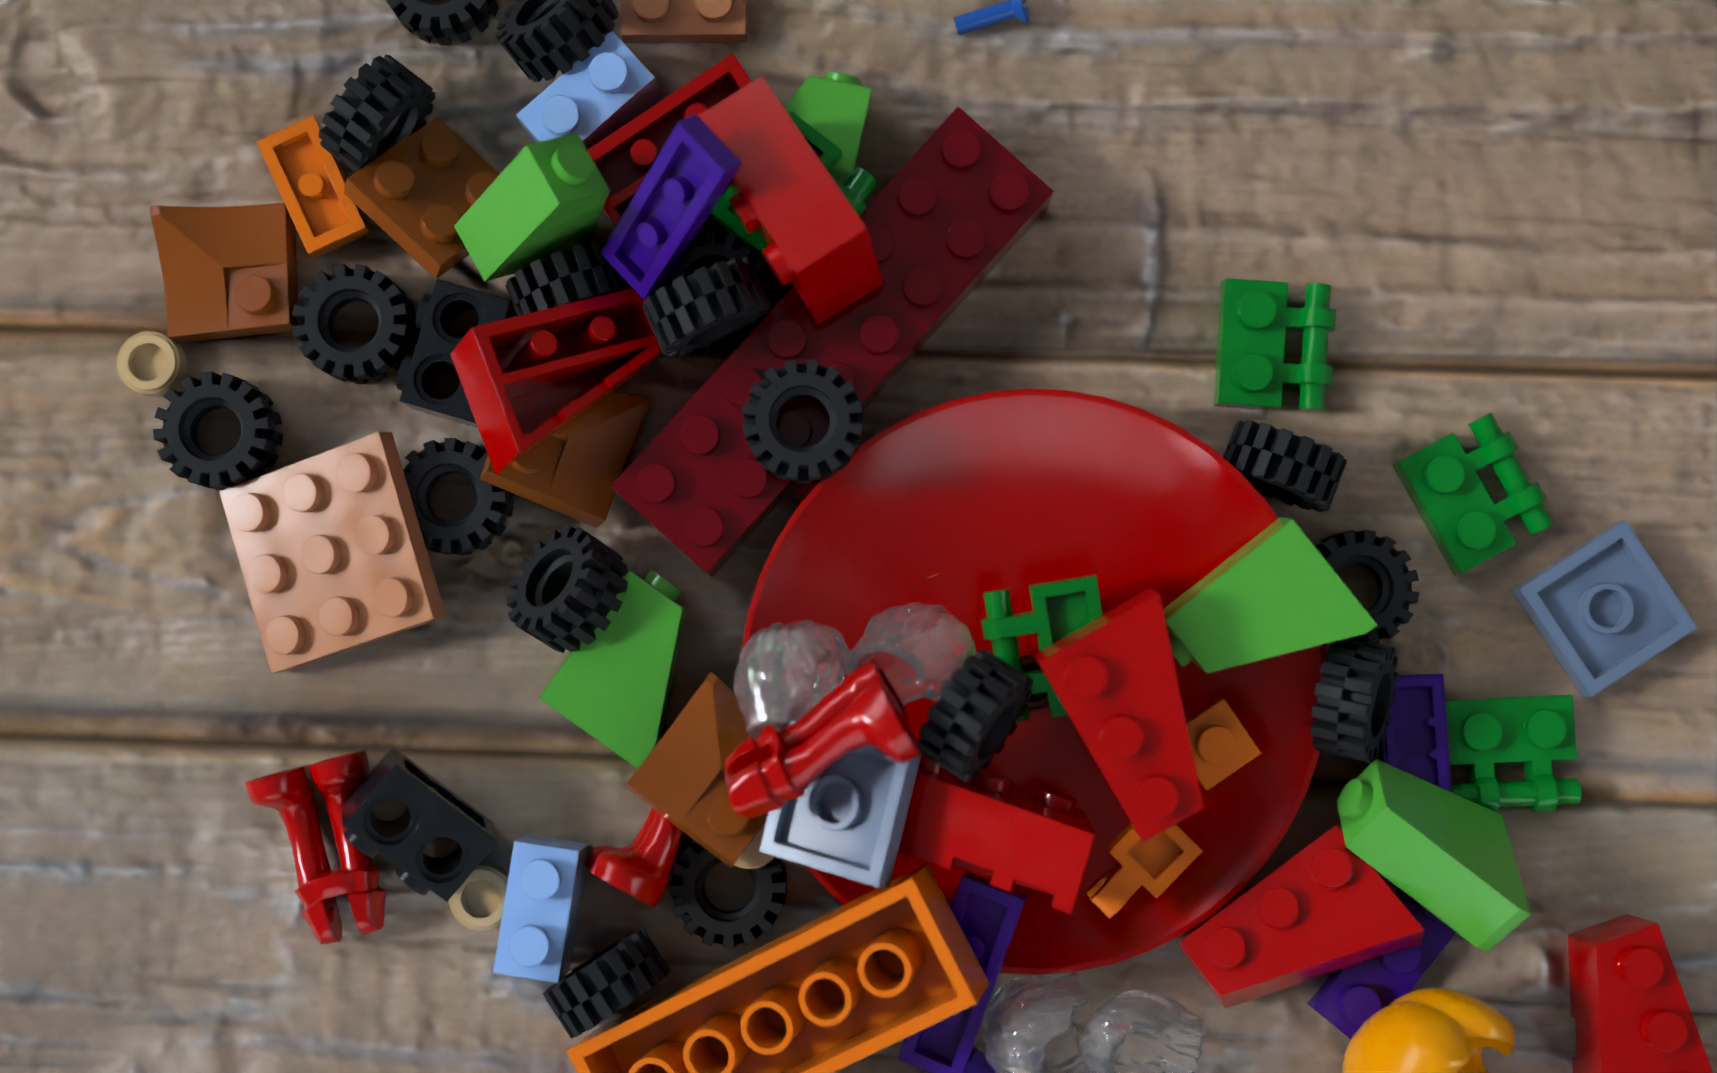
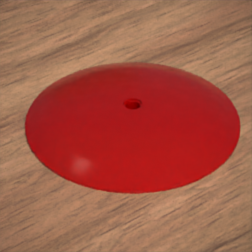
[739,389,1327,975]

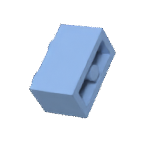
[516,31,662,150]
[493,834,590,983]

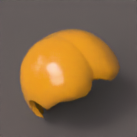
[1342,988,1515,1073]

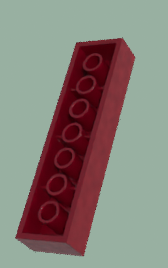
[611,107,1054,577]

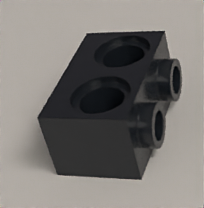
[397,279,517,428]
[341,747,498,902]

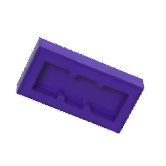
[1379,674,1452,792]

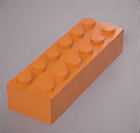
[567,863,990,1073]

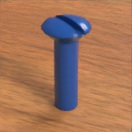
[953,0,1029,36]

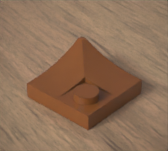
[150,203,299,343]
[480,391,651,528]
[626,672,778,868]

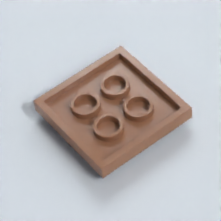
[219,432,446,674]

